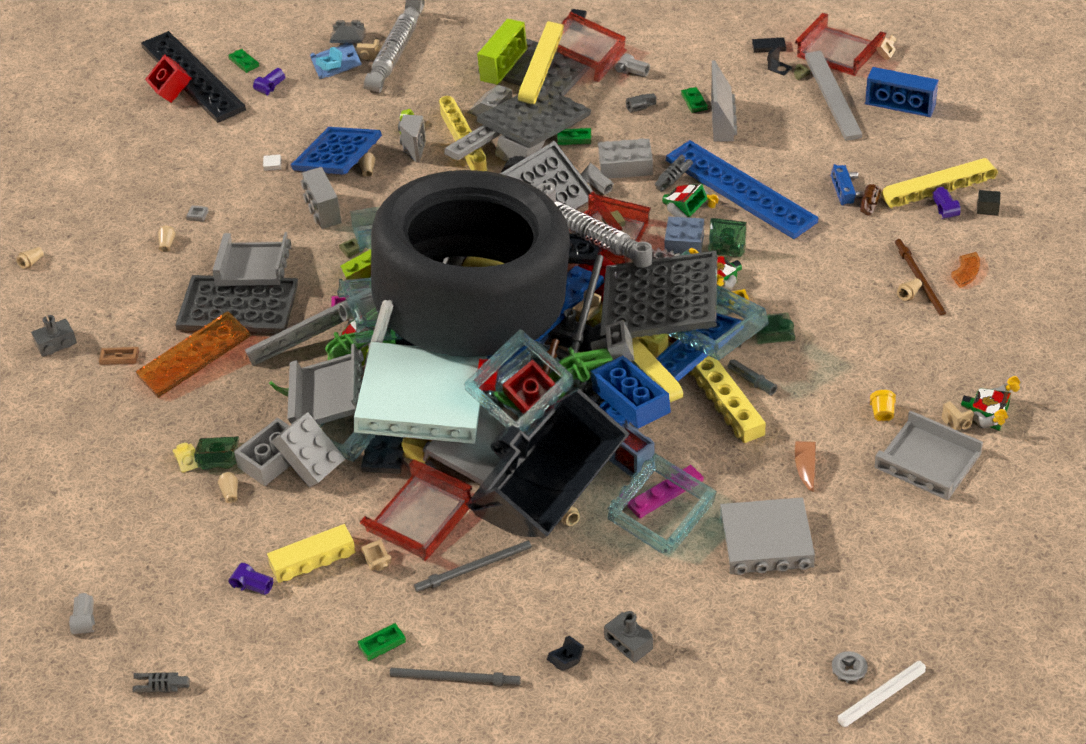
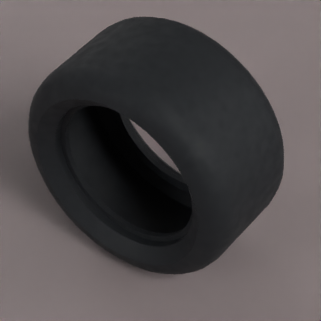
[371,170,570,357]

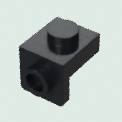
[546,635,584,671]

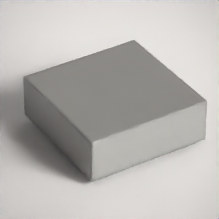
[186,206,209,222]

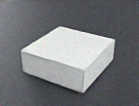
[263,155,281,171]

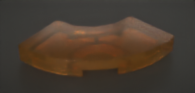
[951,252,980,288]

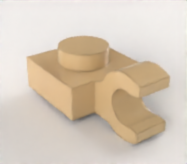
[876,34,896,60]

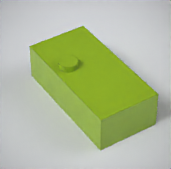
[477,18,527,85]

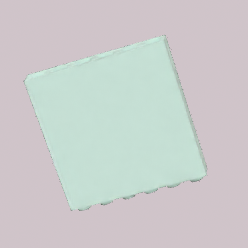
[354,342,487,444]

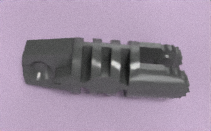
[655,155,693,192]
[132,672,190,693]

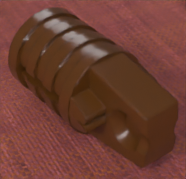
[860,184,881,216]

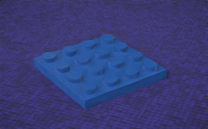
[291,127,382,175]

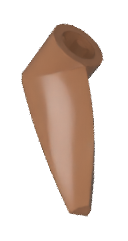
[795,441,816,492]

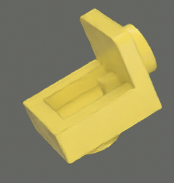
[173,443,200,473]

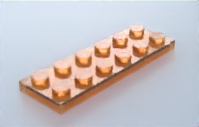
[136,311,251,398]

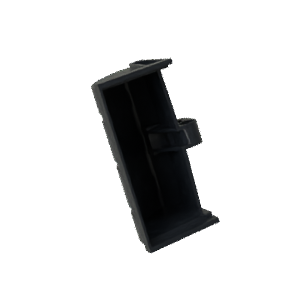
[466,389,630,539]

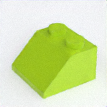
[341,249,371,289]

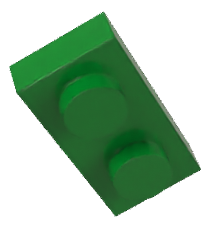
[228,49,259,73]
[681,87,708,113]
[557,128,591,145]
[357,623,406,661]

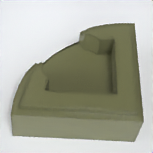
[794,63,811,81]

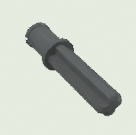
[727,359,778,396]

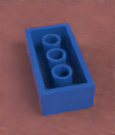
[865,67,939,117]
[590,356,671,429]

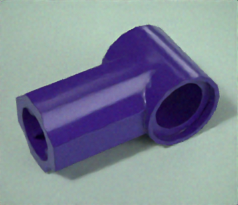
[253,68,286,96]
[932,187,961,219]
[228,563,274,595]

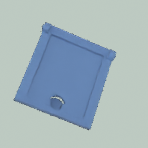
[310,43,362,79]

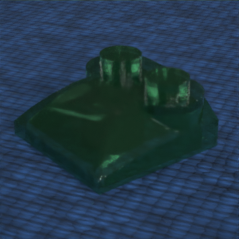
[708,218,747,257]
[752,312,795,344]
[194,436,239,470]

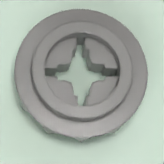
[832,651,868,683]

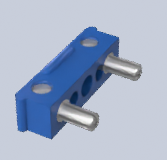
[830,164,864,205]

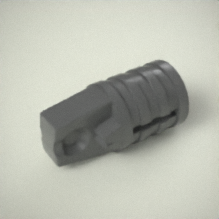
[626,93,657,113]

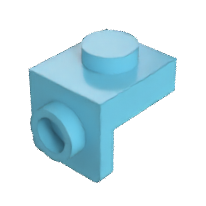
[316,47,342,71]

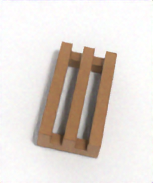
[99,347,139,365]

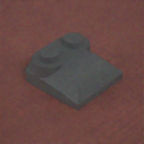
[330,20,366,43]

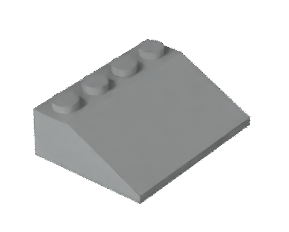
[711,60,737,142]

